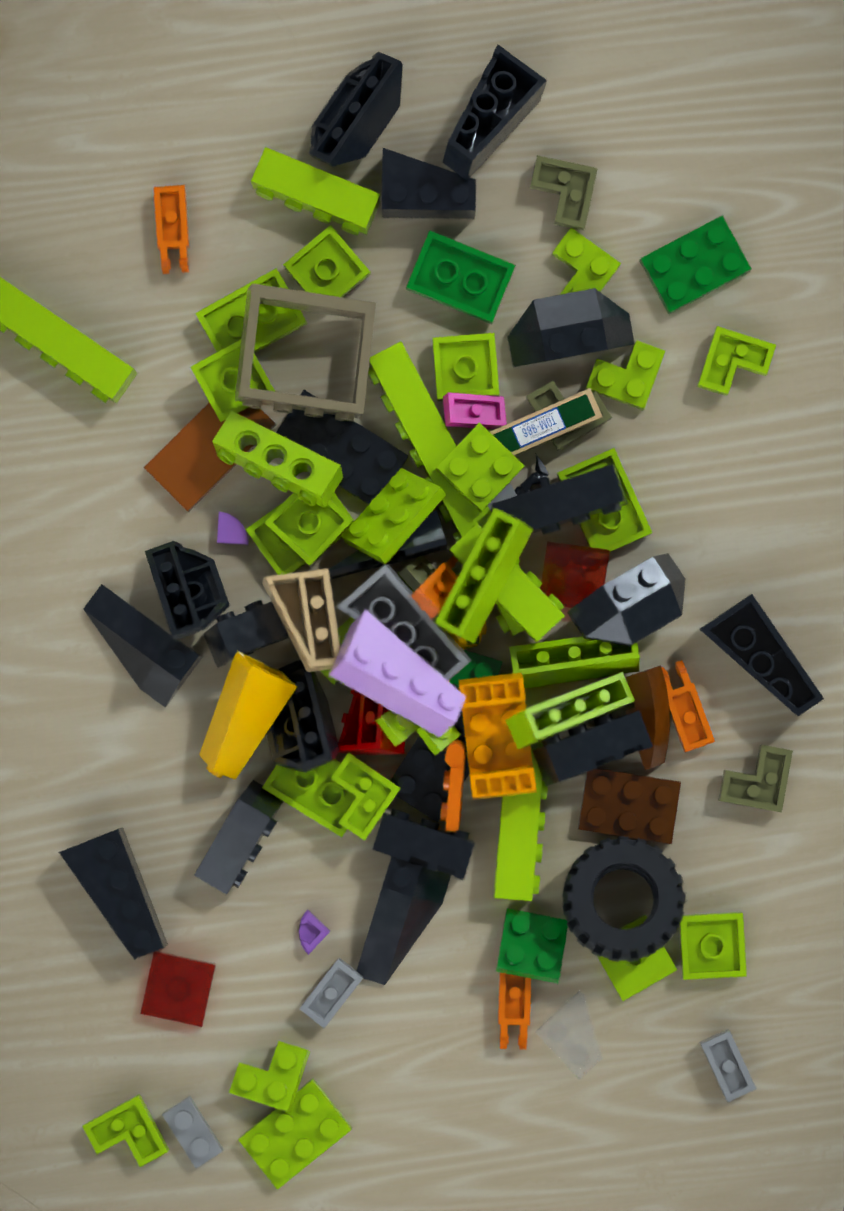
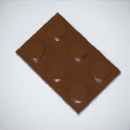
[578,768,681,844]

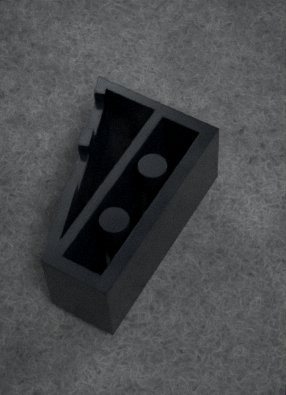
[382,148,476,219]
[203,600,290,668]
[532,711,653,786]
[194,780,284,895]
[372,809,475,881]

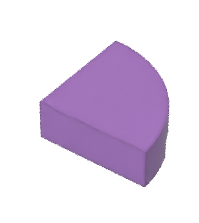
[217,512,249,545]
[299,910,330,955]

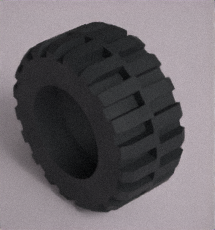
[562,836,686,962]

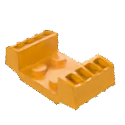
[458,672,536,800]

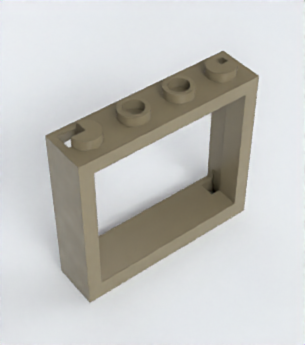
[234,283,376,421]

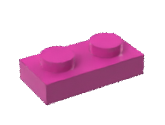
[443,392,507,430]

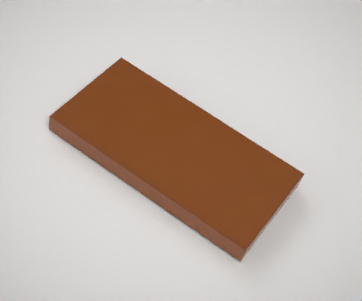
[144,402,276,512]

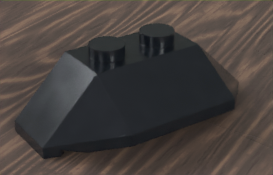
[309,52,403,167]
[507,288,635,367]
[145,541,230,641]
[567,553,686,646]
[266,659,340,772]

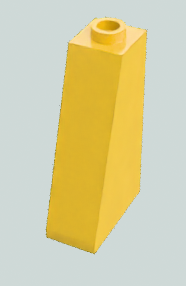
[199,651,297,780]

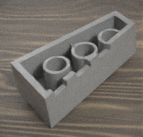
[337,565,472,681]

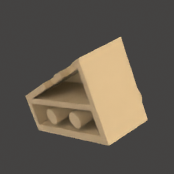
[262,569,340,672]

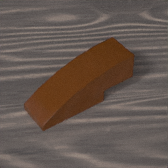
[625,665,670,770]

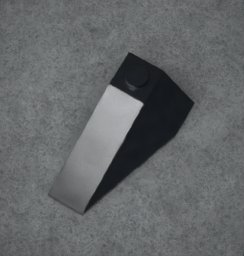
[328,511,447,580]
[83,584,202,707]
[357,856,451,985]

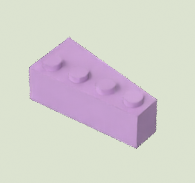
[329,609,466,737]

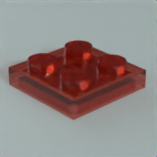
[540,541,609,608]
[140,951,216,1027]

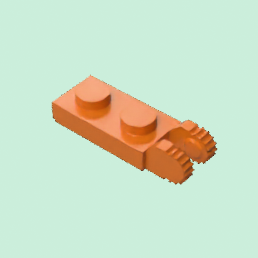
[154,185,190,274]
[410,556,460,619]
[662,660,715,752]
[441,739,467,832]
[498,972,531,1050]

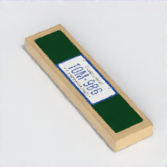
[490,388,603,456]

